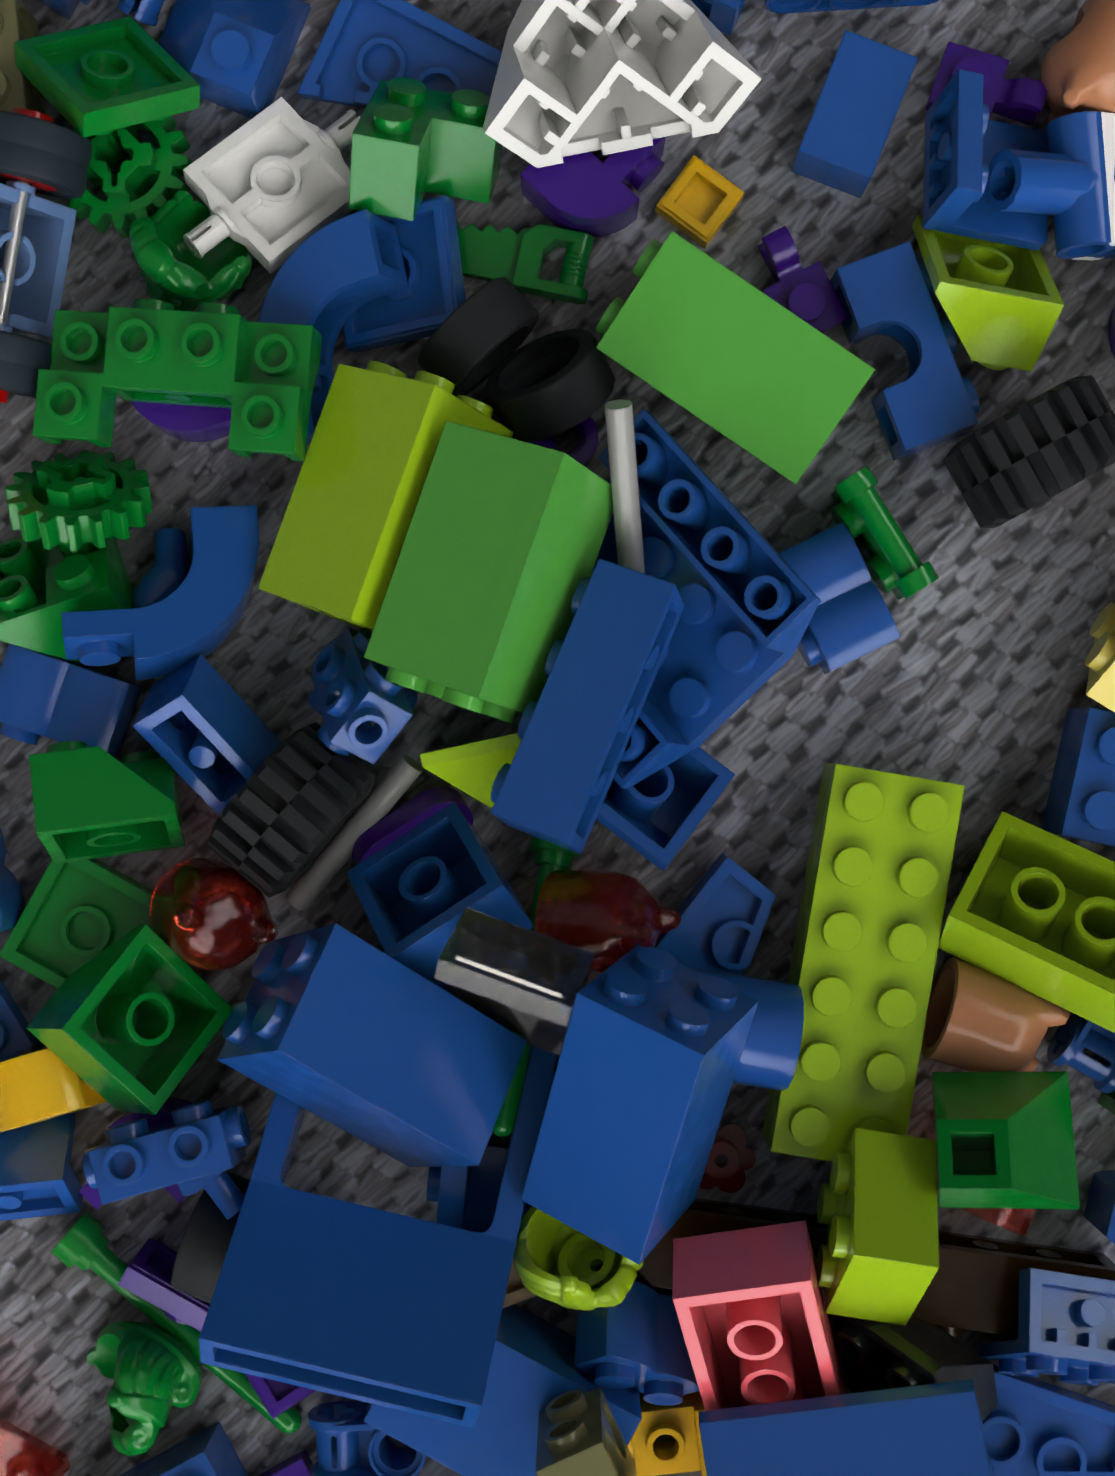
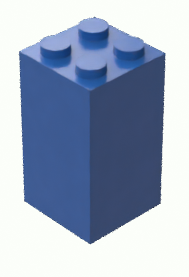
[217,923,527,1167]
[521,944,759,1265]
[363,1304,642,1476]

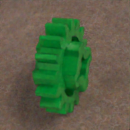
[64,116,192,238]
[5,450,153,552]

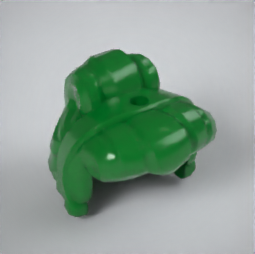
[129,190,252,311]
[86,1321,202,1457]

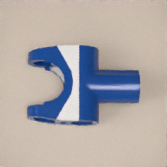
[984,111,1115,261]

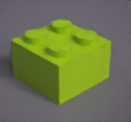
[816,1128,939,1326]

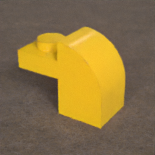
[0,1048,107,1133]

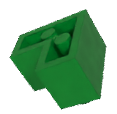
[349,77,502,221]

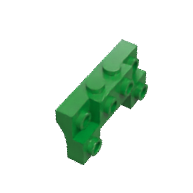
[33,298,322,461]

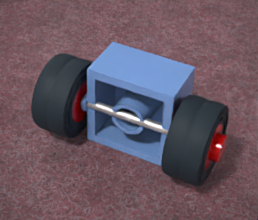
[0,108,92,404]

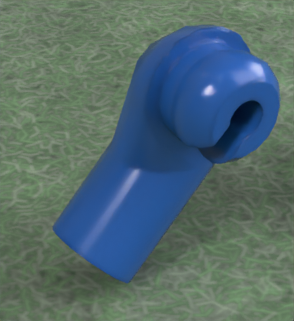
[132,528,188,608]

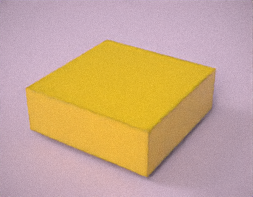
[655,155,745,249]

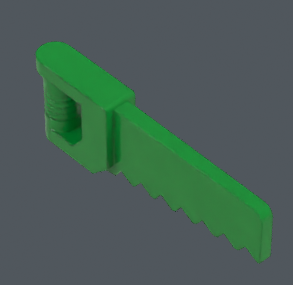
[457,224,594,304]

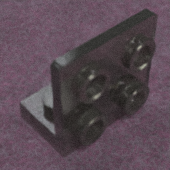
[434,907,595,1056]

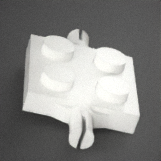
[183,97,361,274]

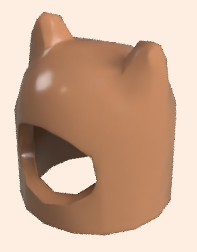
[1041,0,1115,133]
[921,957,1071,1072]

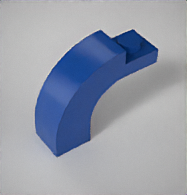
[258,209,409,444]
[61,505,259,681]

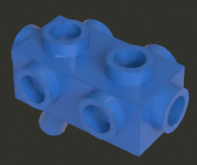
[308,627,417,764]
[82,1099,251,1220]

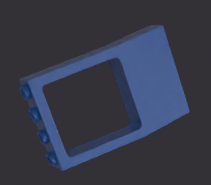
[199,972,570,1428]

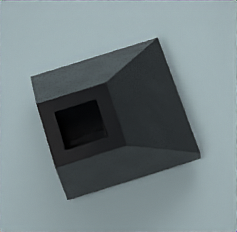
[833,1315,998,1422]

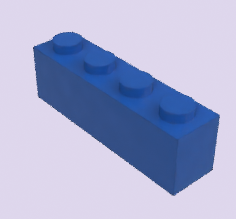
[491,559,685,854]

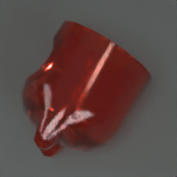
[149,858,278,970]
[535,870,681,974]

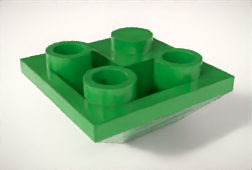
[0,537,133,663]
[932,1071,1080,1209]

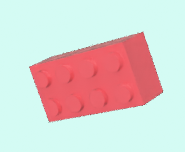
[672,1220,848,1411]

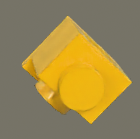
[627,1391,707,1476]

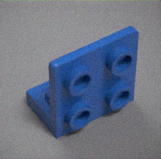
[922,69,1048,250]
[977,1268,1115,1386]

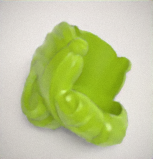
[513,1205,644,1311]

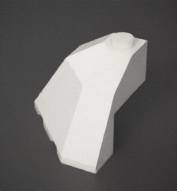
[483,0,762,168]

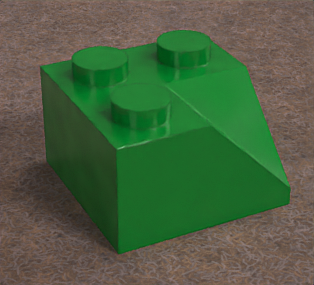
[29,741,185,864]
[26,924,234,1115]

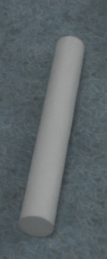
[604,399,645,574]
[286,754,423,912]

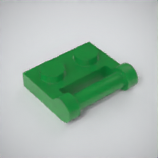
[831,466,939,600]

